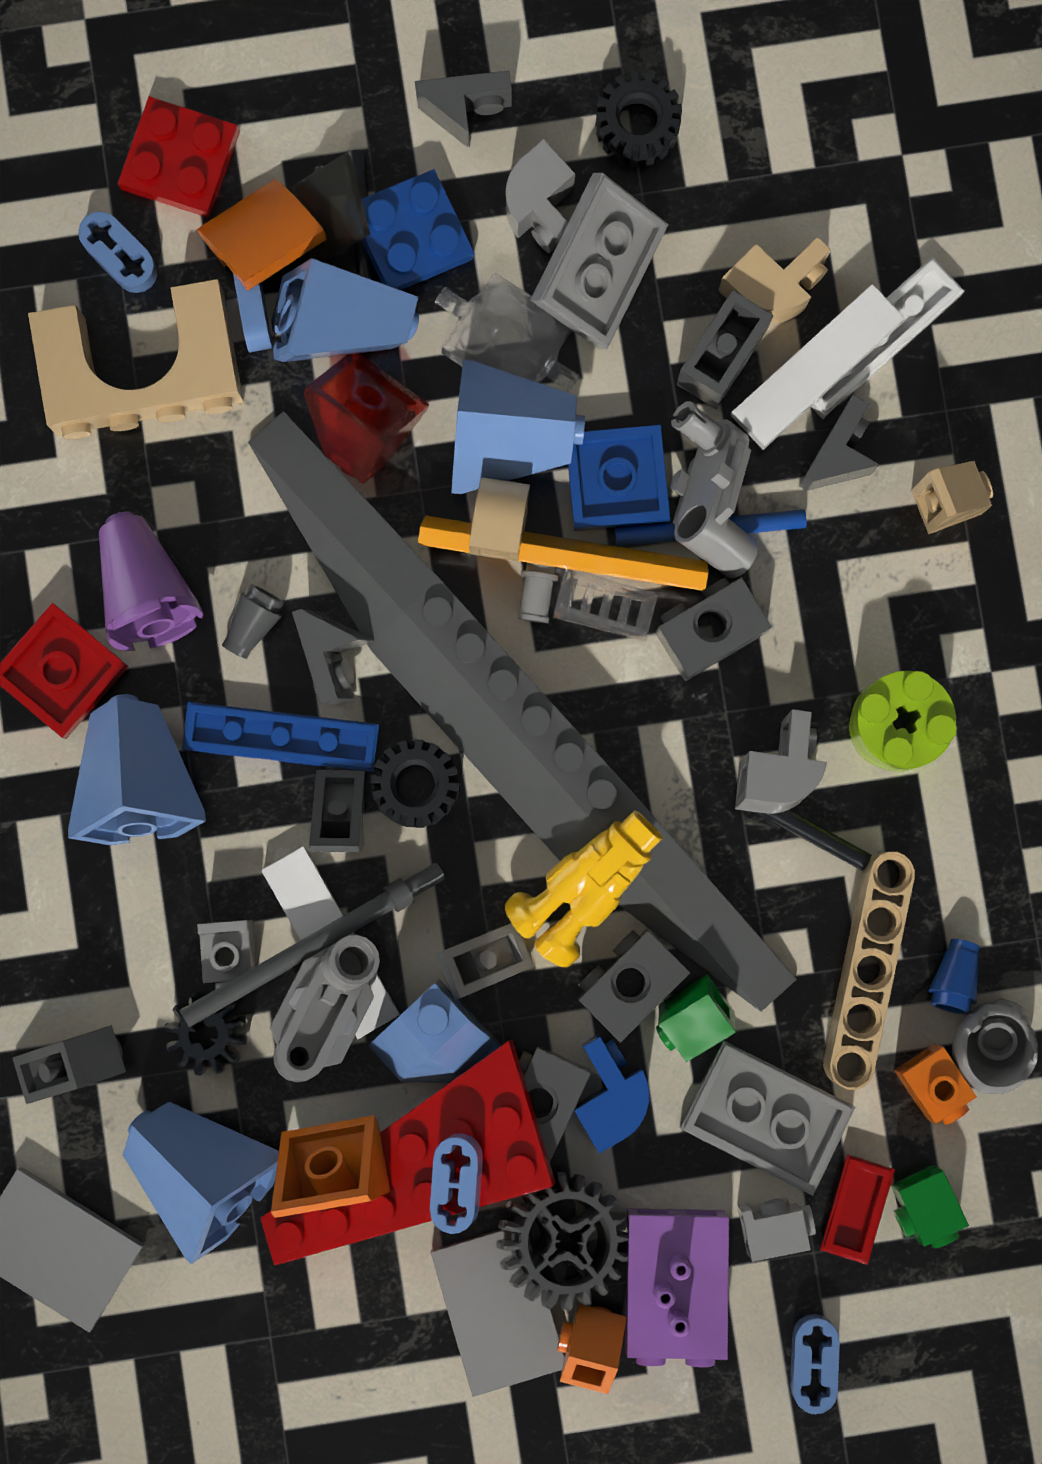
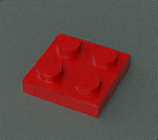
[118,96,240,218]
[0,603,129,739]

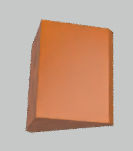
[271,1115,390,1218]

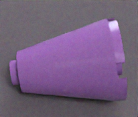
[99,512,203,651]

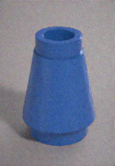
[928,939,980,1015]

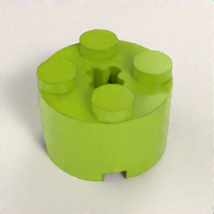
[849,671,957,772]

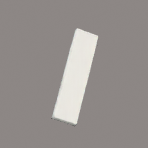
[811,257,964,420]
[731,284,905,450]
[261,846,401,1040]

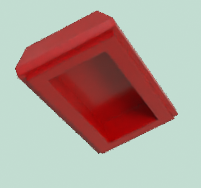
[820,1154,895,1265]

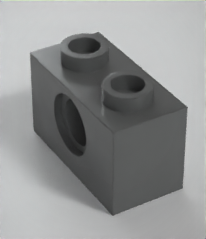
[676,290,774,409]
[656,578,772,682]
[577,930,690,1043]
[519,1045,591,1162]

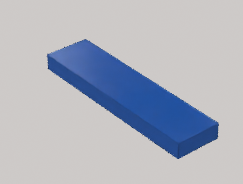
[182,702,380,773]

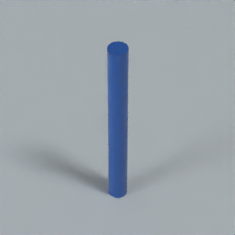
[614,509,807,547]

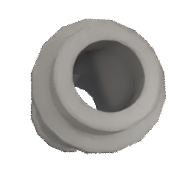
[518,562,559,623]

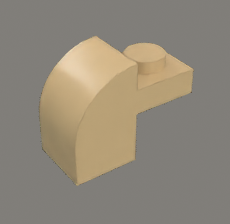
[718,237,831,324]
[469,477,530,561]

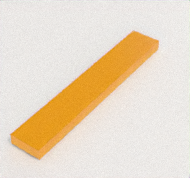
[418,515,708,591]

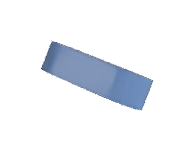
[78,211,158,293]
[233,274,273,353]
[430,1133,483,1234]
[790,1314,840,1414]

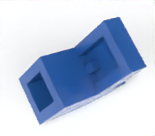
[574,1034,649,1154]

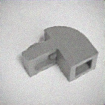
[506,139,575,253]
[735,709,827,814]

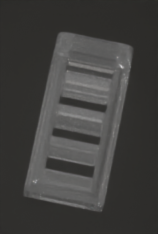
[553,569,658,641]

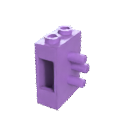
[625,1208,729,1367]

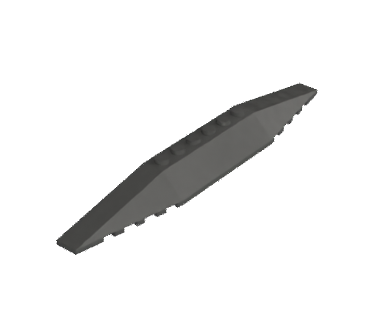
[248,411,797,1012]

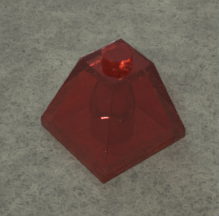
[304,353,430,484]

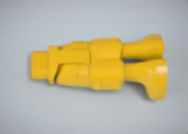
[505,811,663,967]

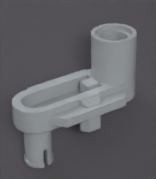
[670,401,759,578]
[269,935,380,1082]

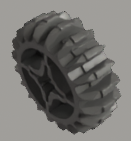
[496,1172,629,1310]

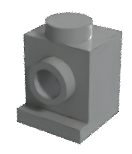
[197,920,256,989]
[737,1198,816,1262]

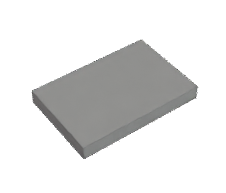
[530,173,669,349]
[680,1040,856,1196]
[0,1167,145,1333]
[430,1229,565,1397]

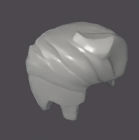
[952,999,1038,1094]

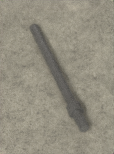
[179,863,445,1027]

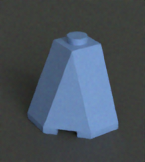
[271,259,419,362]
[451,360,585,494]
[68,694,206,845]
[368,979,501,1083]
[123,1102,279,1264]

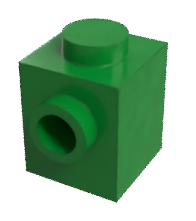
[656,974,736,1062]
[891,1165,969,1248]

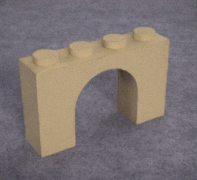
[28,279,244,440]

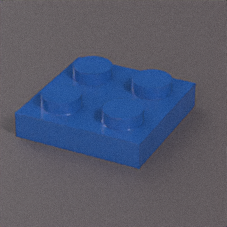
[347,169,475,290]
[567,425,670,531]

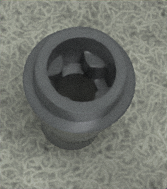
[222,584,284,659]

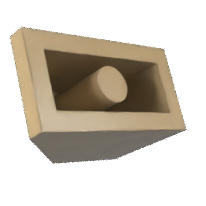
[911,461,993,534]

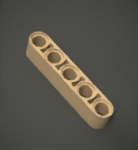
[823,852,915,1090]

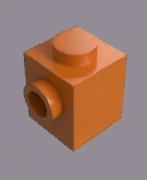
[894,1044,977,1125]
[557,1304,627,1394]

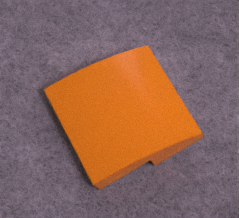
[197,179,326,291]

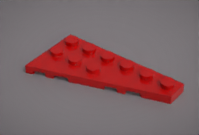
[260,1039,556,1266]

